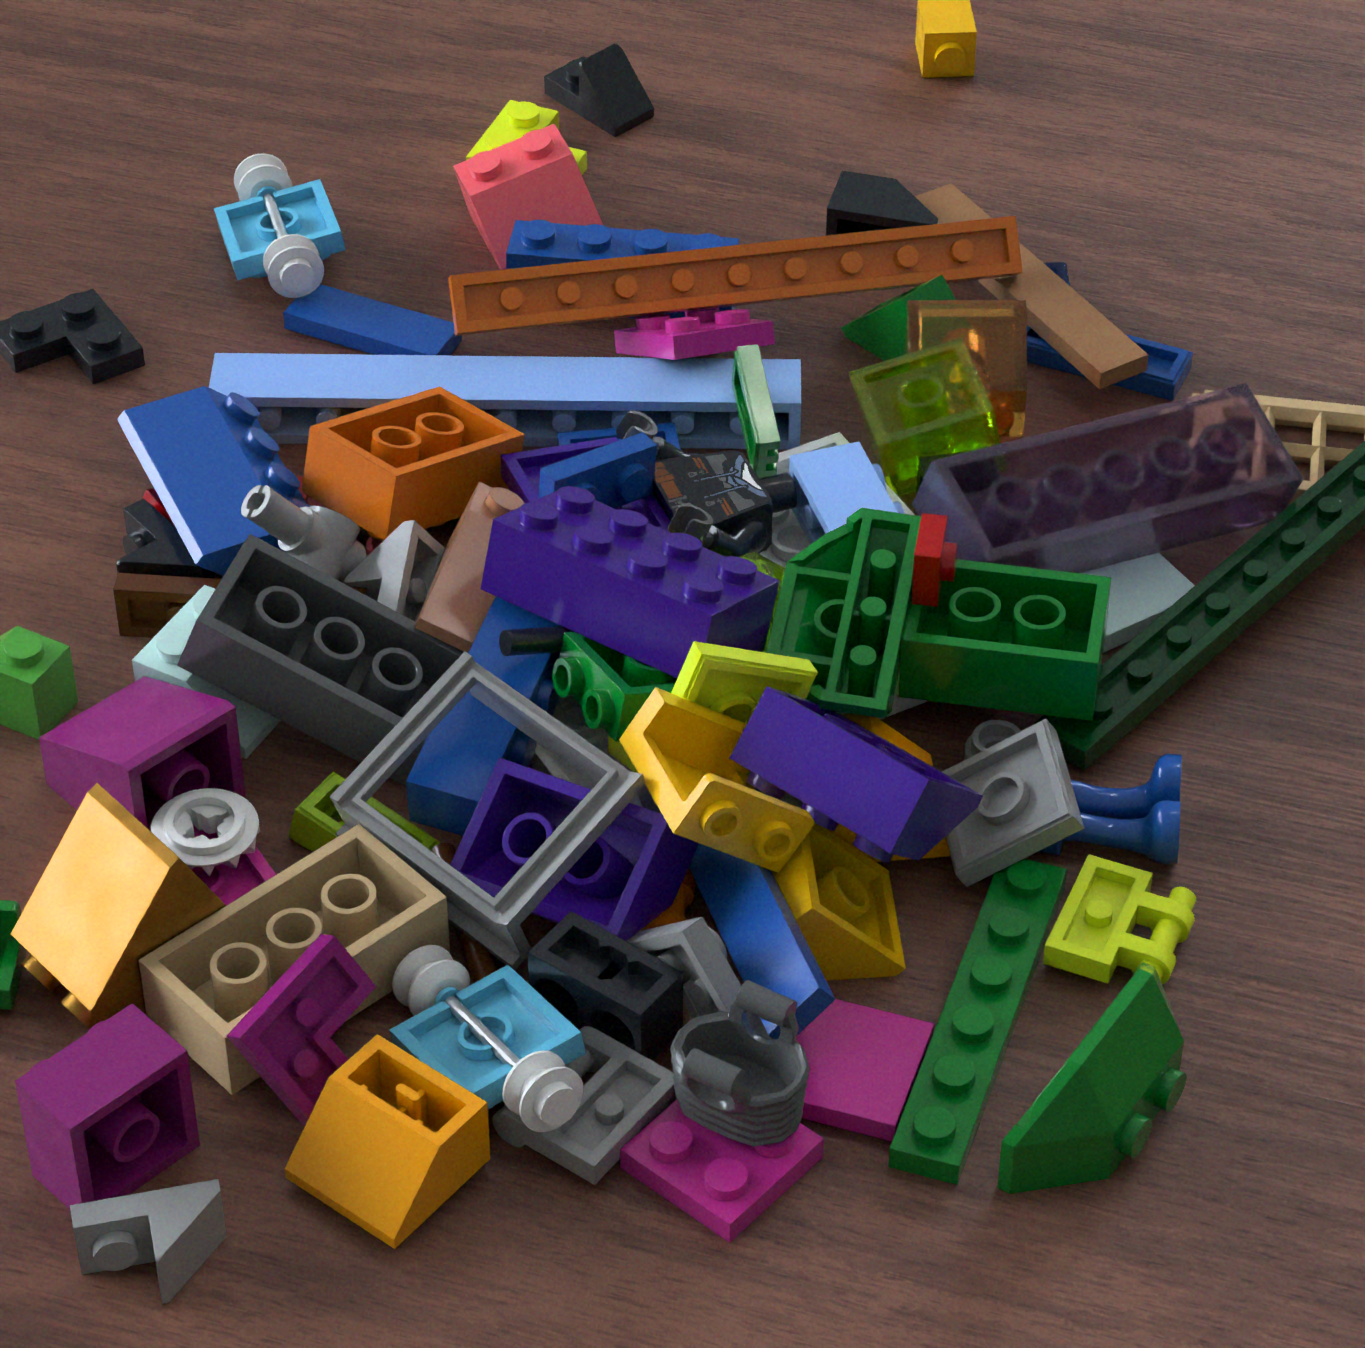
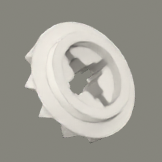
[151,788,260,877]

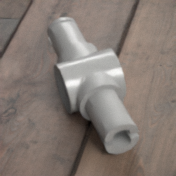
[241,485,367,583]

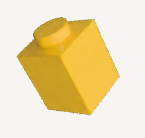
[915,0,977,78]

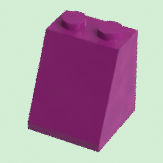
[39,676,246,831]

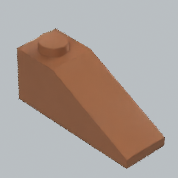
[414,481,525,653]

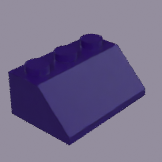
[729,686,983,863]
[450,758,699,941]

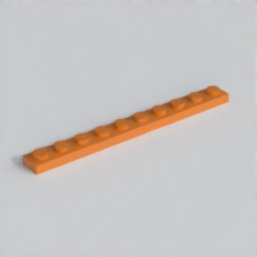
[448,216,1023,336]

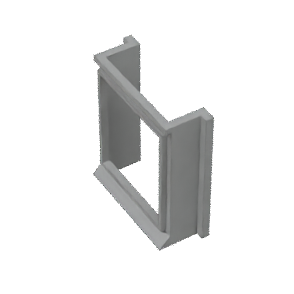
[330,651,659,970]

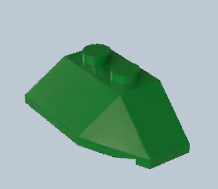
[766,508,921,719]
[997,962,1187,1194]

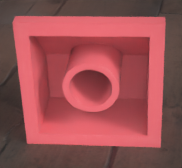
[453,124,604,270]

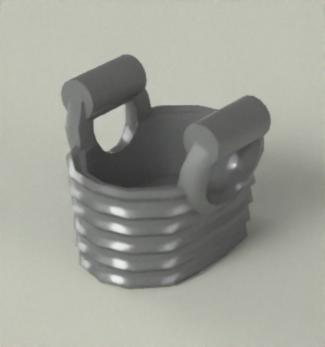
[670,980,810,1146]

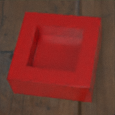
[912,513,958,607]

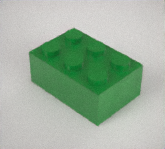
[899,559,1111,721]

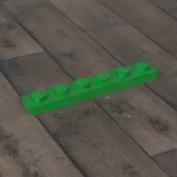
[888,859,1067,1185]

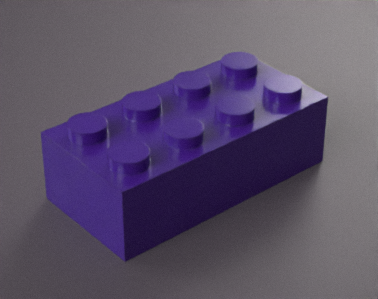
[480,486,780,678]

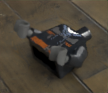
[616,410,797,560]

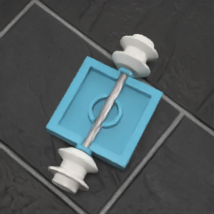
[214,153,346,298]
[389,945,586,1132]

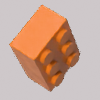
[301,386,525,541]

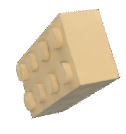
[139,824,450,1095]

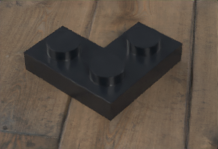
[0,289,145,384]

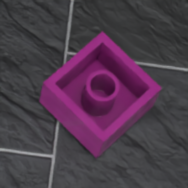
[15,1003,200,1210]

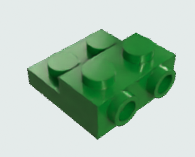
[552,632,677,742]

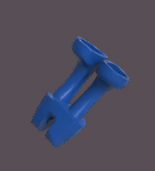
[1040,754,1182,864]

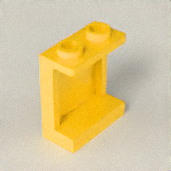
[619,687,815,873]

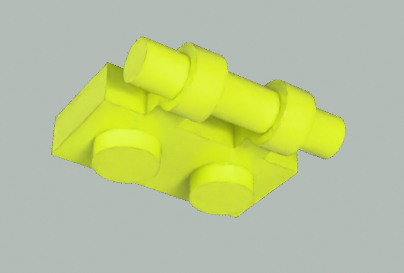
[1043,854,1196,985]

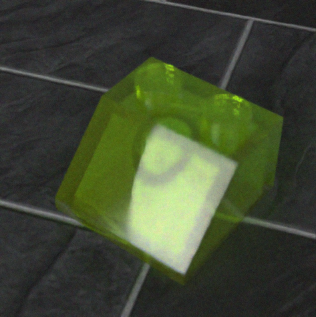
[849,337,1005,496]

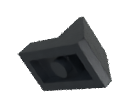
[544,44,654,137]
[116,498,215,579]

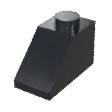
[826,170,938,236]

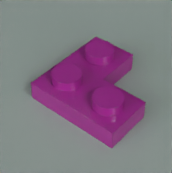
[227,934,377,1127]

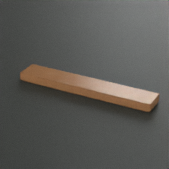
[915,183,1148,389]

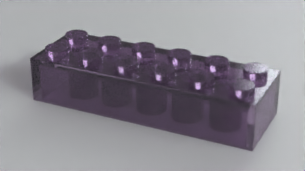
[912,383,1304,573]

